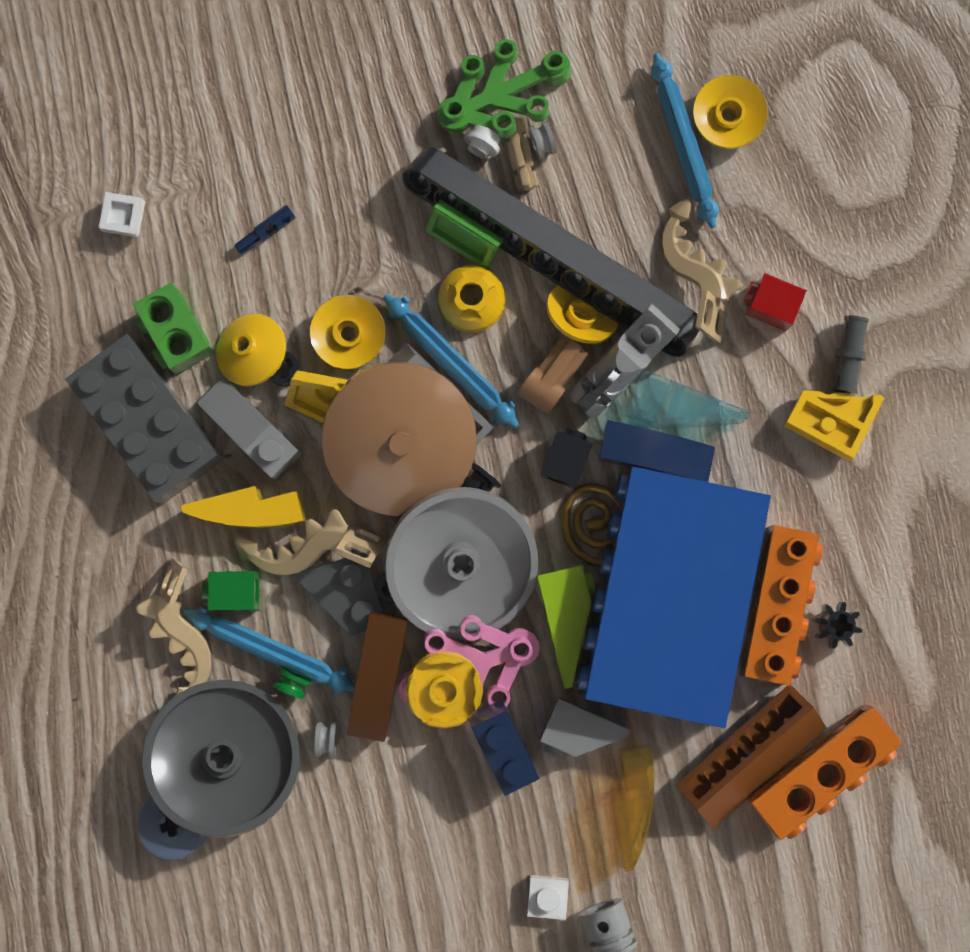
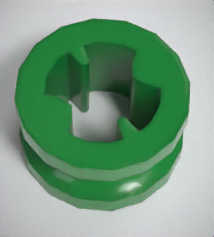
[272,668,311,699]

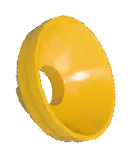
[438,265,506,333]

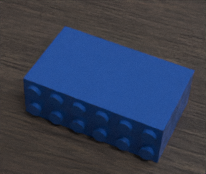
[576,466,771,729]

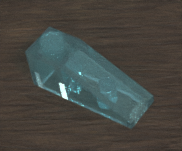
[624,369,750,430]

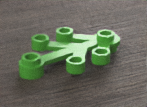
[437,39,571,138]

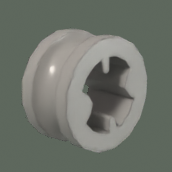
[528,121,557,159]
[314,722,337,758]

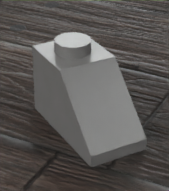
[539,696,630,760]

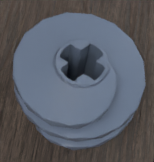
[138,797,207,860]

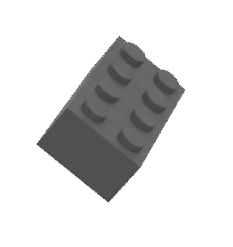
[65,334,224,504]

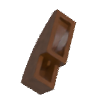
[347,612,408,742]

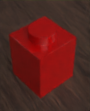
[743,273,807,331]

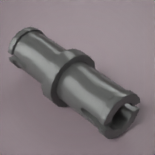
[833,315,869,394]

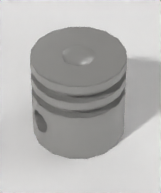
[579,898,638,952]

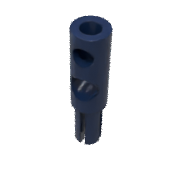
[235,205,296,255]

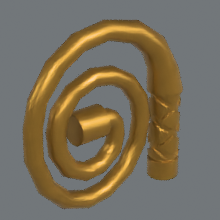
[561,471,627,567]

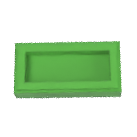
[425,199,504,269]

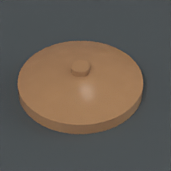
[322,362,477,516]

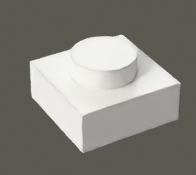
[99,192,145,238]
[527,875,569,920]

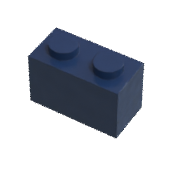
[468,699,540,796]

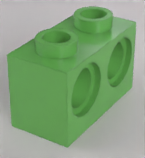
[133,282,216,375]

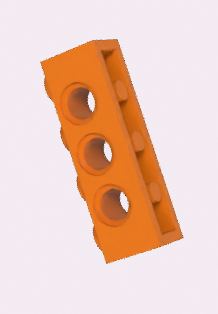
[747,704,903,840]

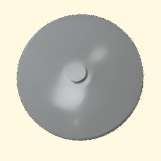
[384,487,538,640]

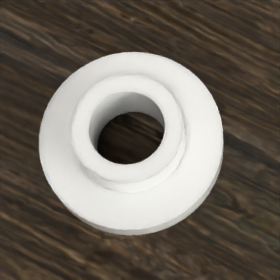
[464,125,501,159]

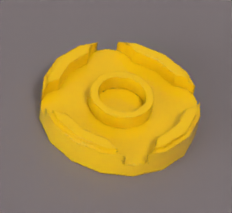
[405,651,483,729]

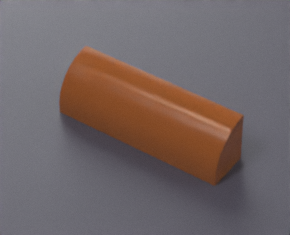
[675,685,827,829]

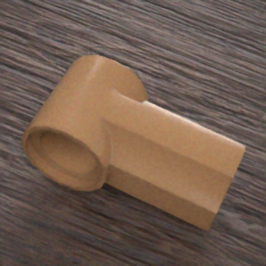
[517,336,588,416]

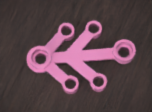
[398,615,540,723]

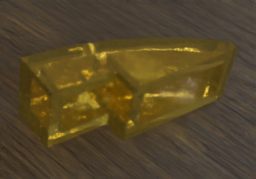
[610,744,655,872]

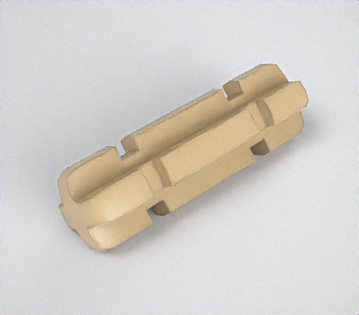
[503,118,538,191]

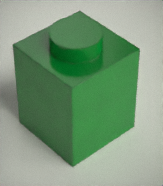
[202,571,260,610]

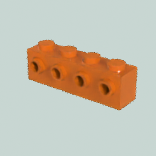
[739,525,823,686]

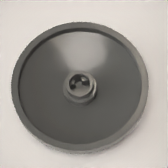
[142,680,300,838]

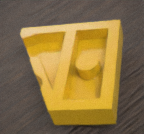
[783,390,884,462]

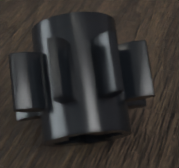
[812,602,863,649]

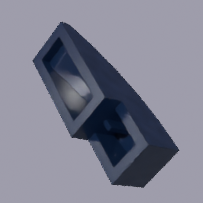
[598,420,715,482]

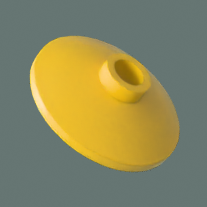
[693,75,768,149]
[546,286,618,344]
[310,295,385,370]
[216,314,286,387]

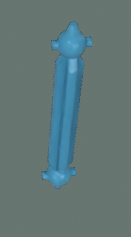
[651,53,719,229]
[383,294,519,429]
[183,605,355,695]

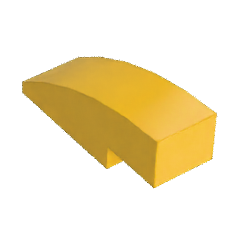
[181,486,307,529]

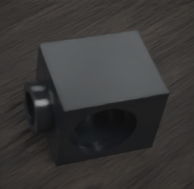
[540,428,593,489]

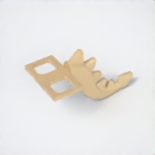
[662,198,742,344]
[235,509,388,576]
[136,557,211,695]

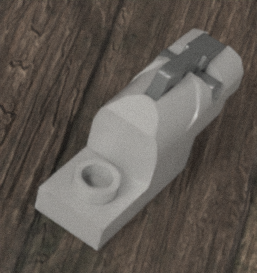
[569,304,680,418]

